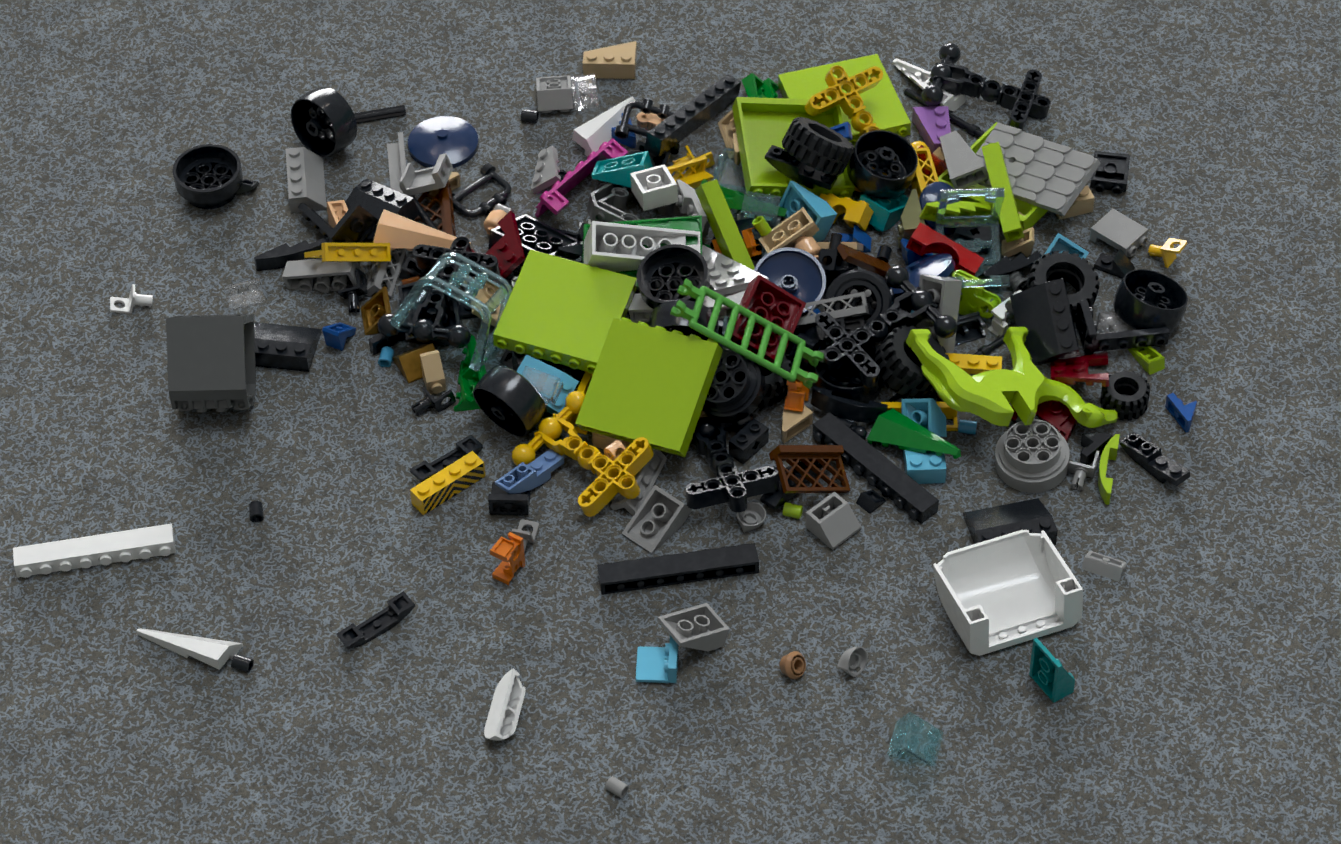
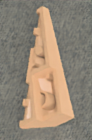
[373,210,471,251]

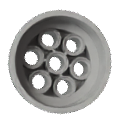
[995,419,1070,493]

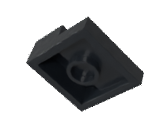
[1090,151,1130,194]

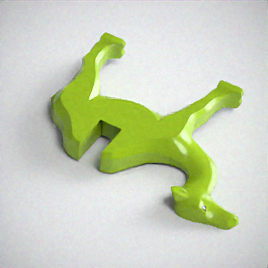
[906,327,1118,428]

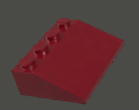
[731,274,806,363]

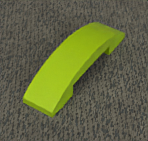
[1098,434,1120,505]

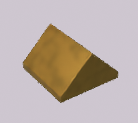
[361,286,391,335]
[393,343,435,383]

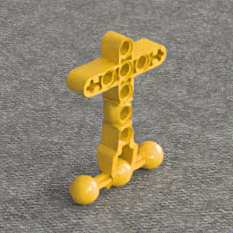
[805,65,928,192]
[512,390,654,517]

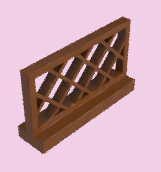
[413,180,456,237]
[769,445,851,493]

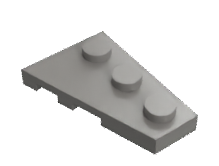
[531,146,561,193]

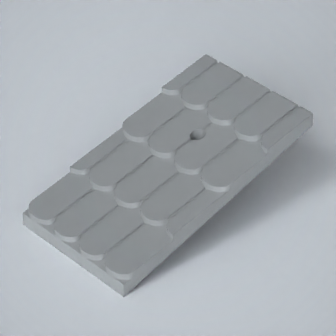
[976,123,1101,216]

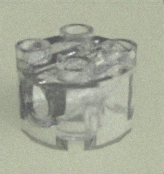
[570,74,599,111]

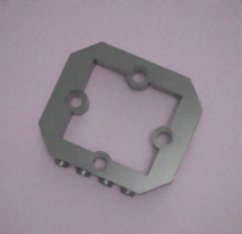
[587,183,710,238]

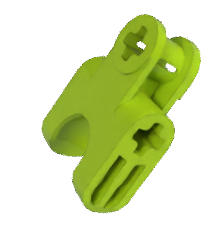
[951,270,1002,318]

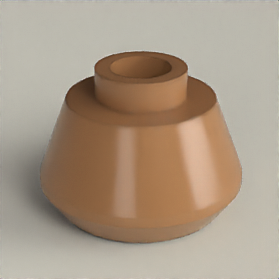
[779,651,806,679]

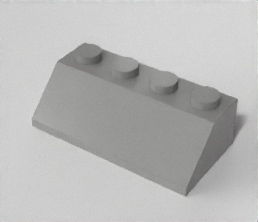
[285,147,327,213]
[914,275,962,353]

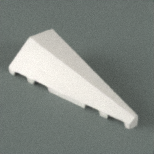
[893,58,966,112]
[572,97,635,157]
[137,628,243,670]

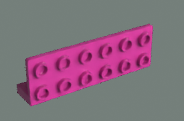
[535,138,628,218]

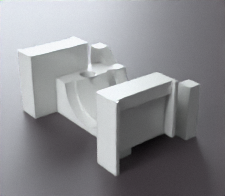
[987,290,1022,337]

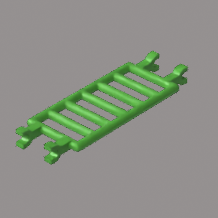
[670,279,824,389]

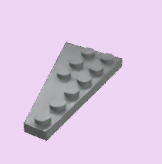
[702,244,769,295]

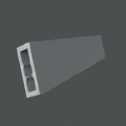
[939,131,989,191]

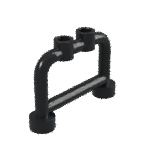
[614,99,680,154]
[452,163,511,218]

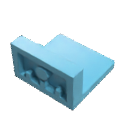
[636,636,678,683]

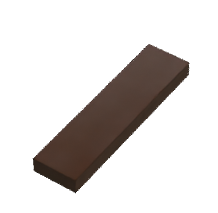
[837,243,891,278]

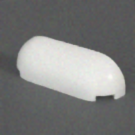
[484,669,525,741]

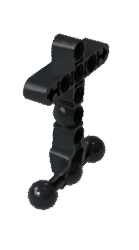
[921,43,1051,131]
[378,236,501,348]
[815,265,958,387]
[685,413,780,513]

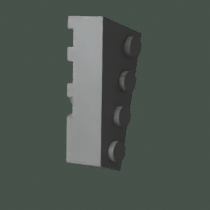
[282,259,363,296]

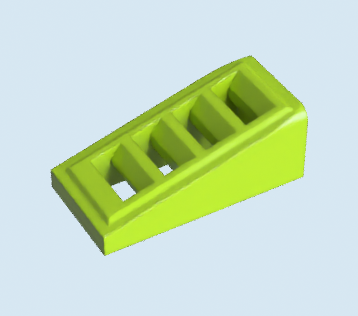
[1128,346,1165,375]

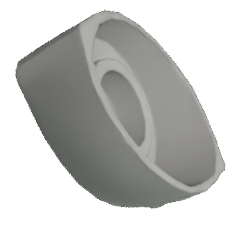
[737,502,766,533]
[837,647,868,677]

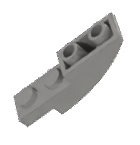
[676,179,707,232]

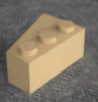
[583,41,637,79]

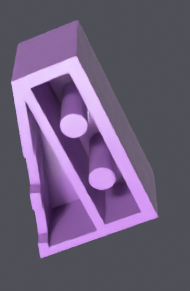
[912,106,951,154]

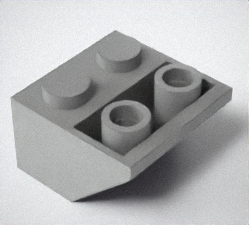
[805,492,861,550]

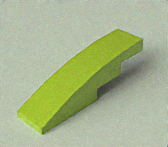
[919,201,991,225]

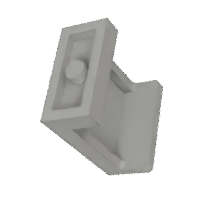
[399,153,453,196]
[1089,209,1148,257]

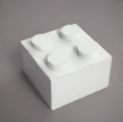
[630,164,678,211]

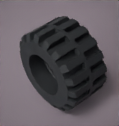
[1100,370,1150,421]

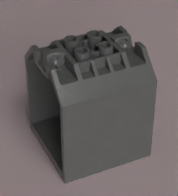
[166,314,256,412]

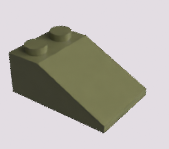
[897,189,925,250]

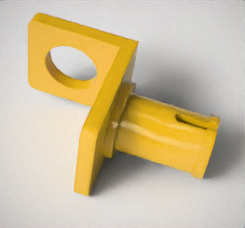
[672,145,715,170]
[1148,238,1187,268]

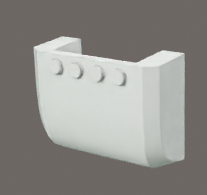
[933,530,1083,656]

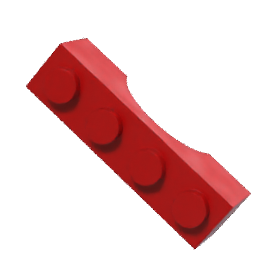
[906,222,984,276]

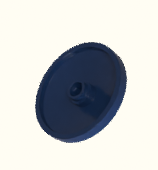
[408,116,479,168]
[754,247,826,316]
[892,253,955,297]

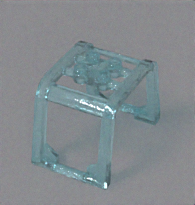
[936,188,1010,290]
[390,252,512,371]

